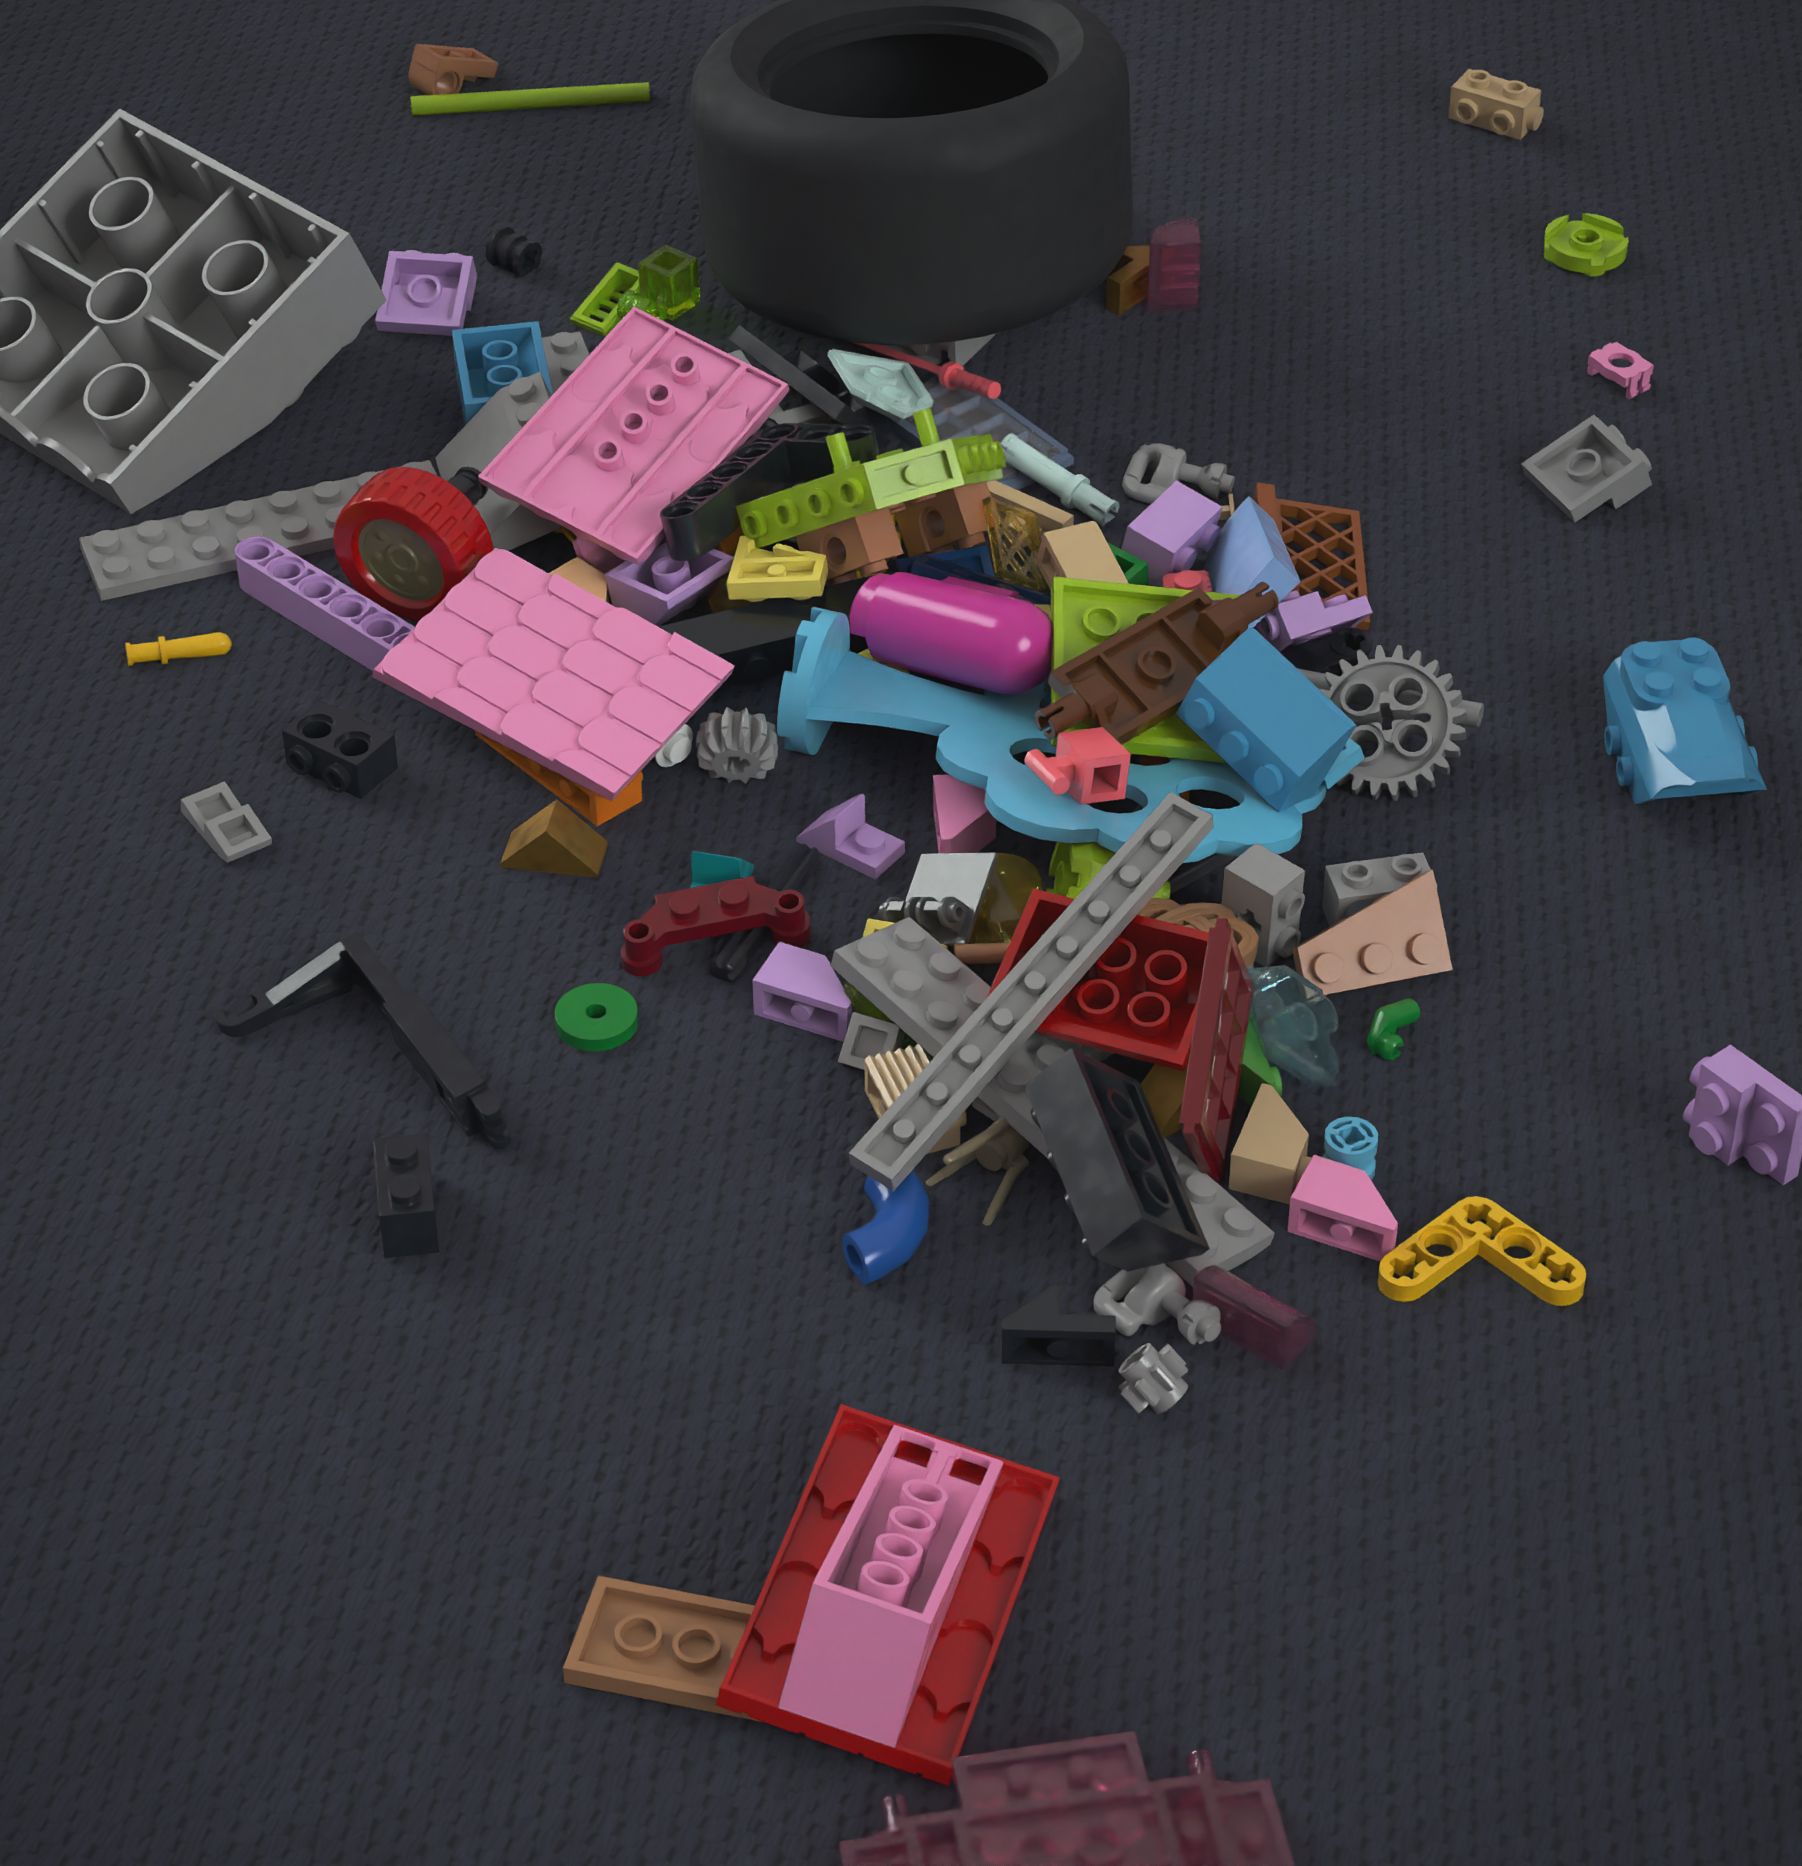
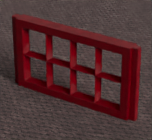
[1179,918,1254,1183]

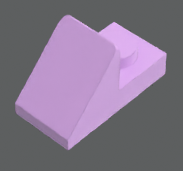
[796,794,905,880]

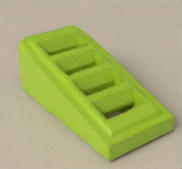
[570,262,655,336]

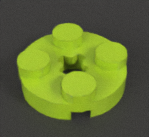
[1544,214,1629,276]

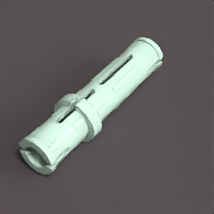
[1001,433,1120,527]

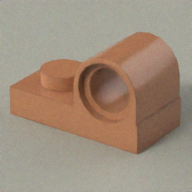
[408,44,498,95]

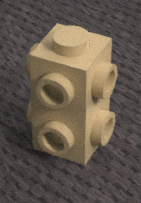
[1448,69,1543,140]

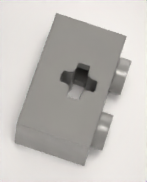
[1222,843,1305,967]

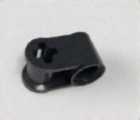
[1283,628,1373,676]

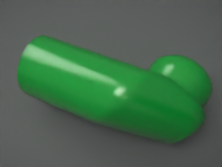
[1366,998,1420,1061]

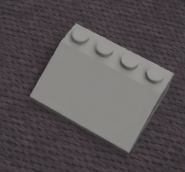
[435,372,563,551]

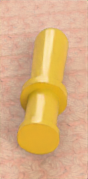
[125,632,232,666]

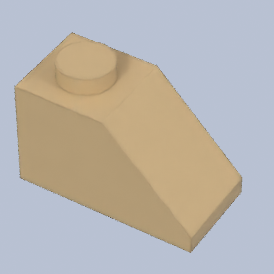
[1229,1083,1312,1204]

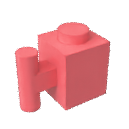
[1024,727,1131,805]

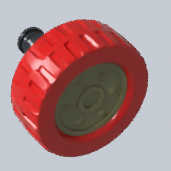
[333,467,493,622]

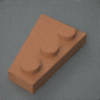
[1292,869,1453,999]

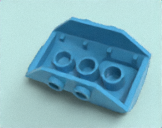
[1603,637,1767,804]

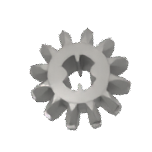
[696,707,778,784]

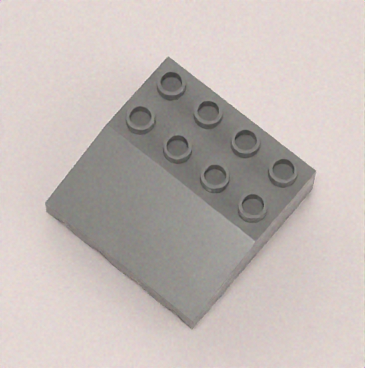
[0,108,386,514]

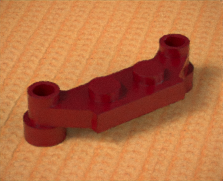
[621,876,811,976]

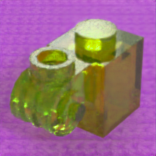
[617,244,700,321]

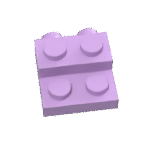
[375,250,477,336]
[1253,590,1373,655]
[1683,1044,1802,1185]

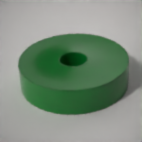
[555,983,638,1051]

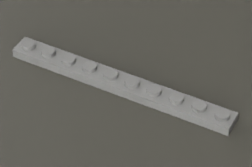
[849,792,1213,1191]

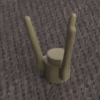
[926,1117,1030,1226]

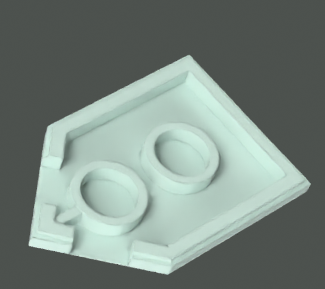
[827,349,933,422]

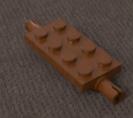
[1034,582,1279,745]

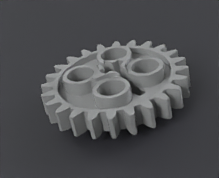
[1319,645,1467,801]

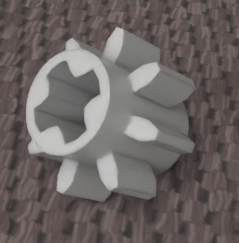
[1119,1343,1188,1414]

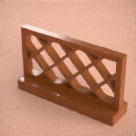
[1252,482,1370,630]

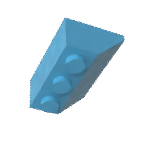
[452,321,553,425]
[1176,627,1357,812]

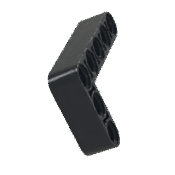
[660,423,880,561]

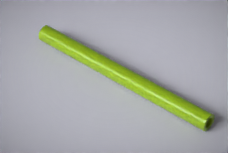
[411,82,650,116]

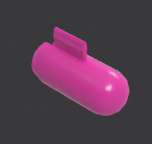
[849,572,1053,695]

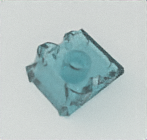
[1247,965,1339,1087]

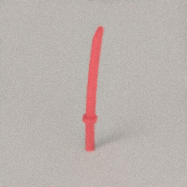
[850,342,1001,399]

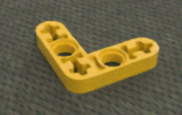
[1377,1196,1586,1306]

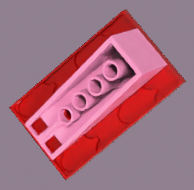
[715,1404,1060,1786]

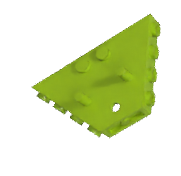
[735,408,1006,548]

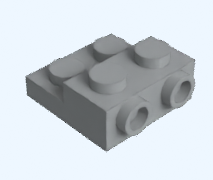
[1521,415,1652,523]

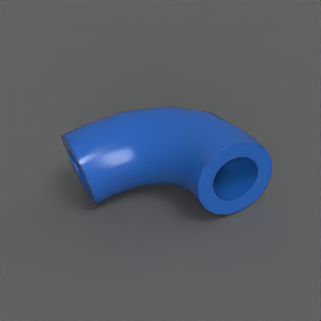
[842,1169,930,1285]

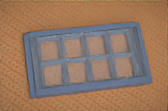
[891,376,1074,490]

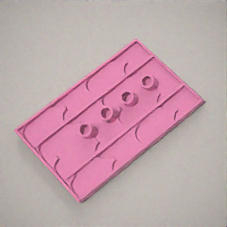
[478,307,789,565]
[372,548,735,801]

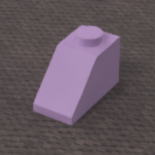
[753,942,852,1042]

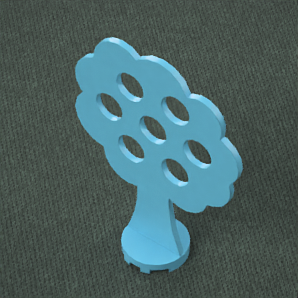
[777,607,1327,863]

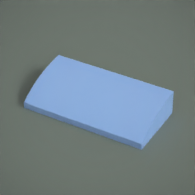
[1204,496,1301,629]

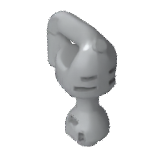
[1122,443,1235,504]
[1093,1264,1221,1345]

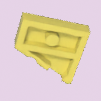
[726,536,828,602]

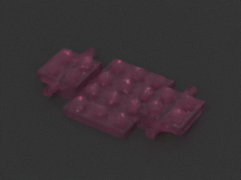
[839,1731,1295,1866]

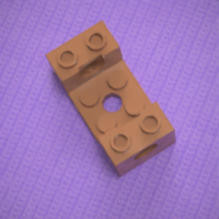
[795,482,1001,585]

